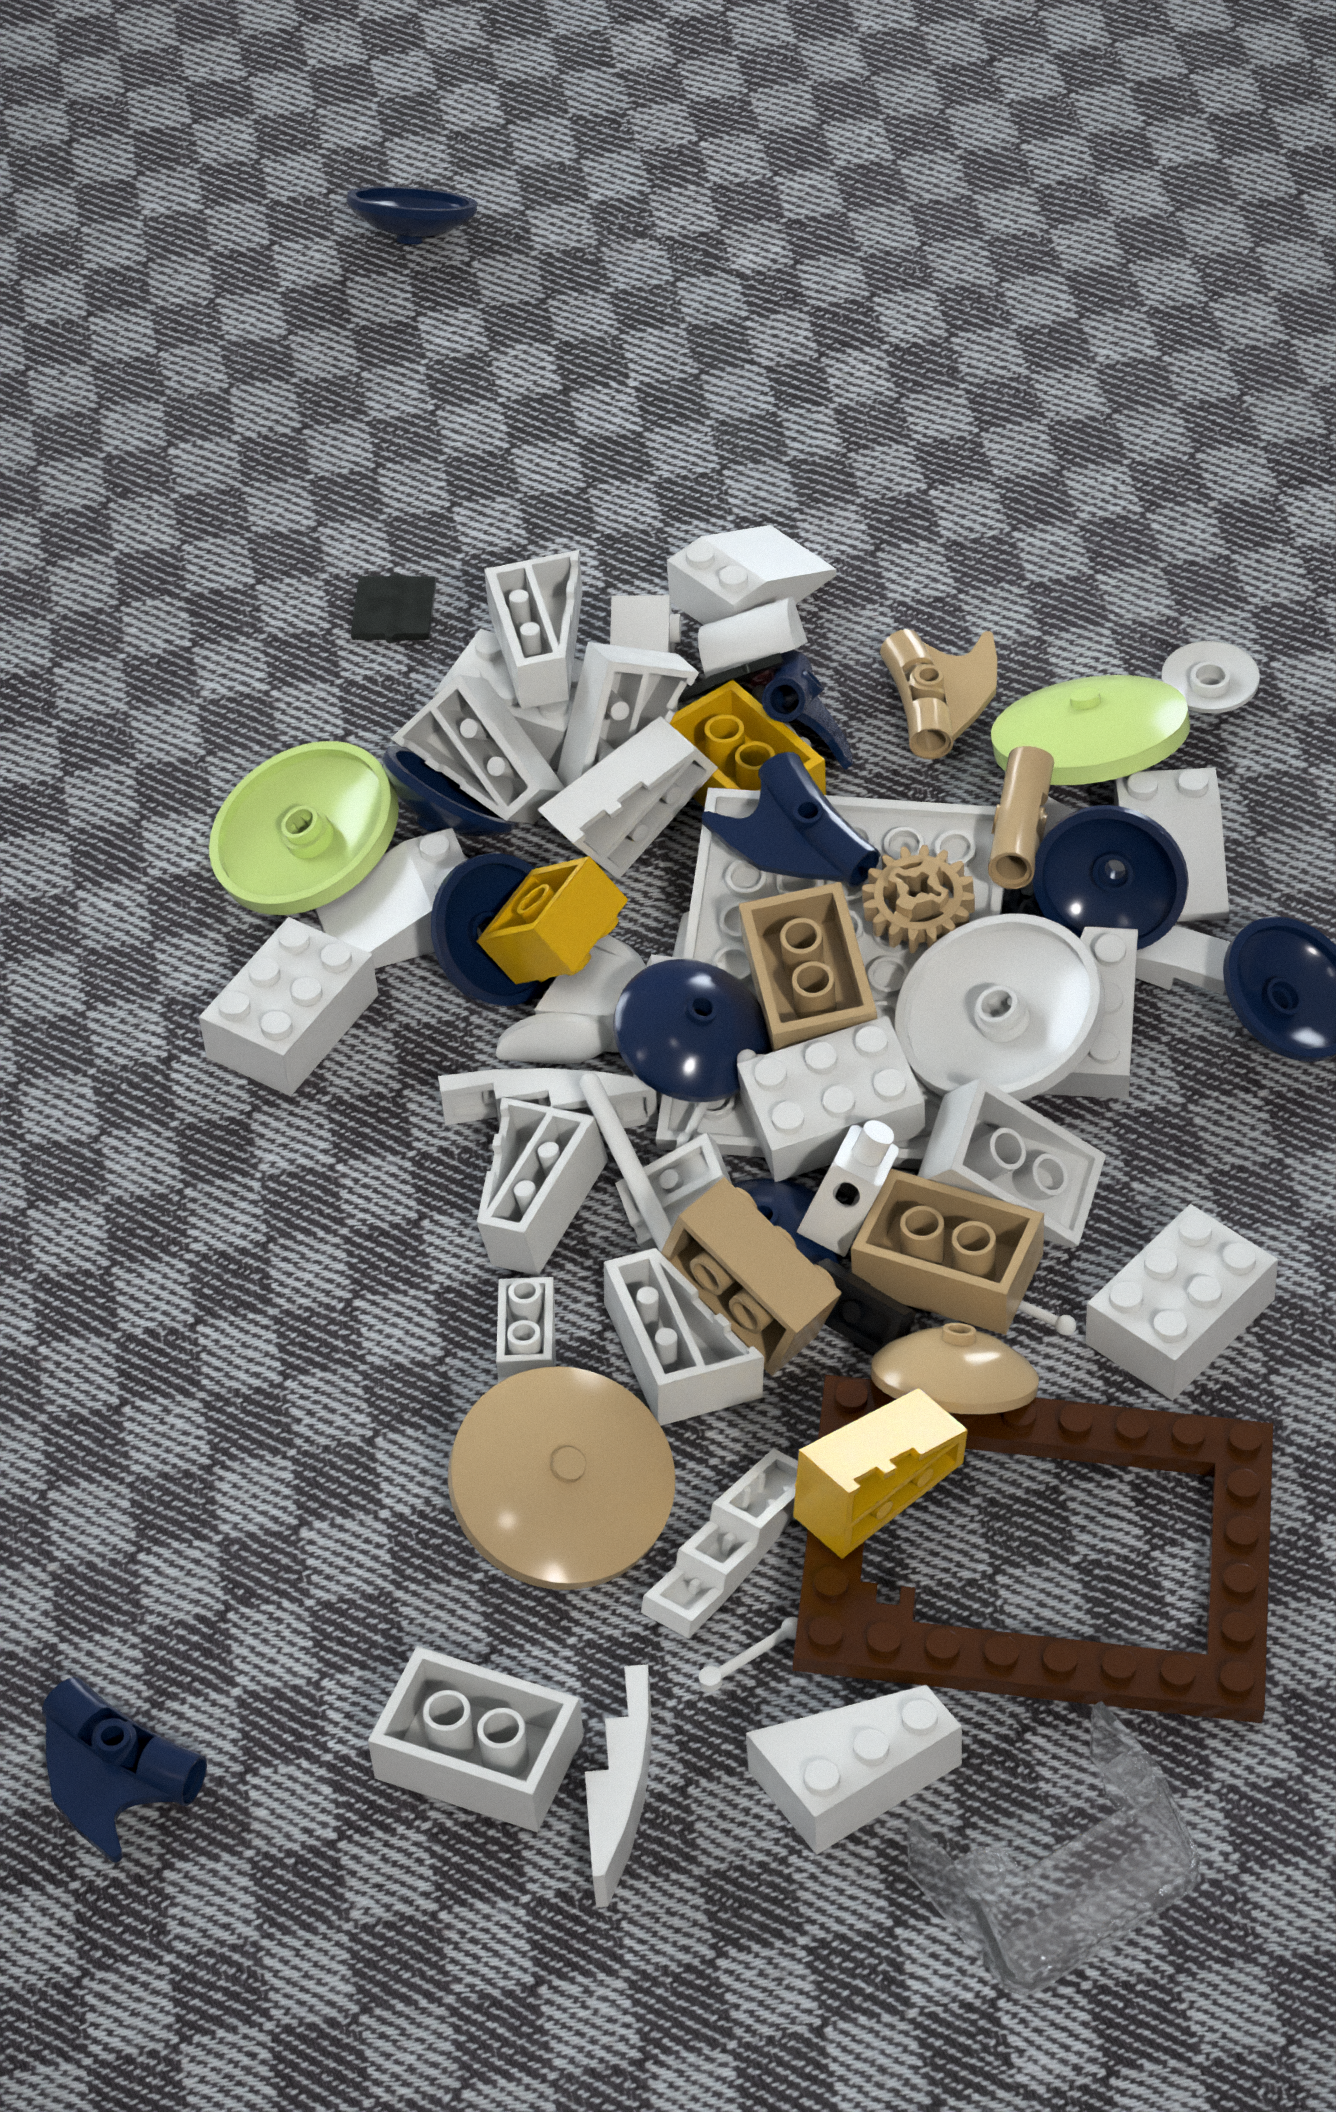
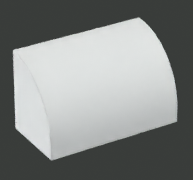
[698,596,808,678]

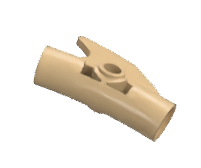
[880,629,997,759]
[988,746,1054,889]

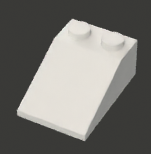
[667,525,836,625]
[1114,768,1229,922]
[314,828,482,969]
[918,1077,1106,1248]

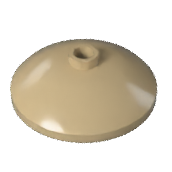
[870,1323,1039,1414]

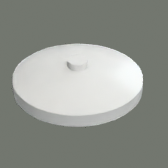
[895,914,1105,1101]

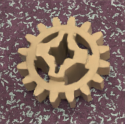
[862,845,975,953]

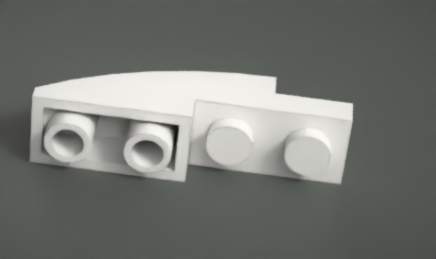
[496,1277,556,1383]

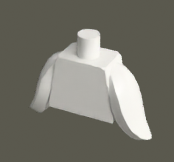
[496,935,646,1064]

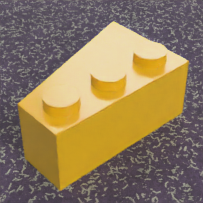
[793,1388,968,1559]

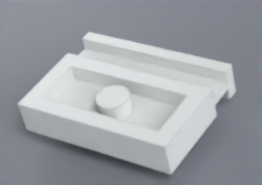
[615,1132,732,1251]

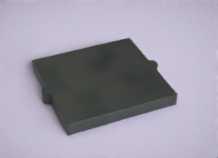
[351,573,436,643]
[680,653,783,702]

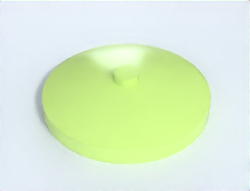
[991,675,1190,785]
[209,741,399,915]

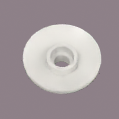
[1161,641,1260,713]

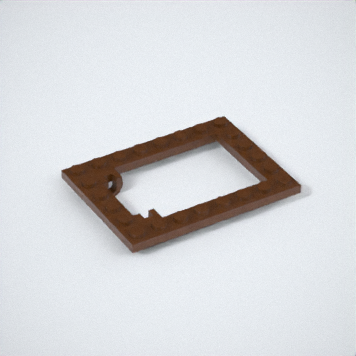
[792,1374,1273,1724]

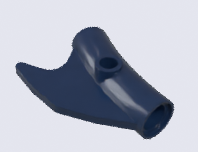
[762,650,853,770]
[701,752,881,888]
[42,1677,207,1863]

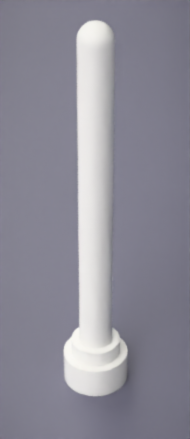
[579,1072,672,1253]

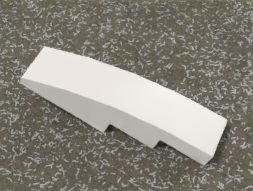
[1136,926,1230,995]
[438,1068,658,1132]
[641,1448,798,1639]
[585,1664,652,1907]

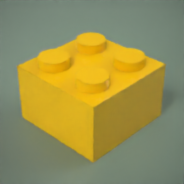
[477,856,628,984]

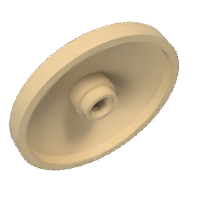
[448,1366,675,1590]

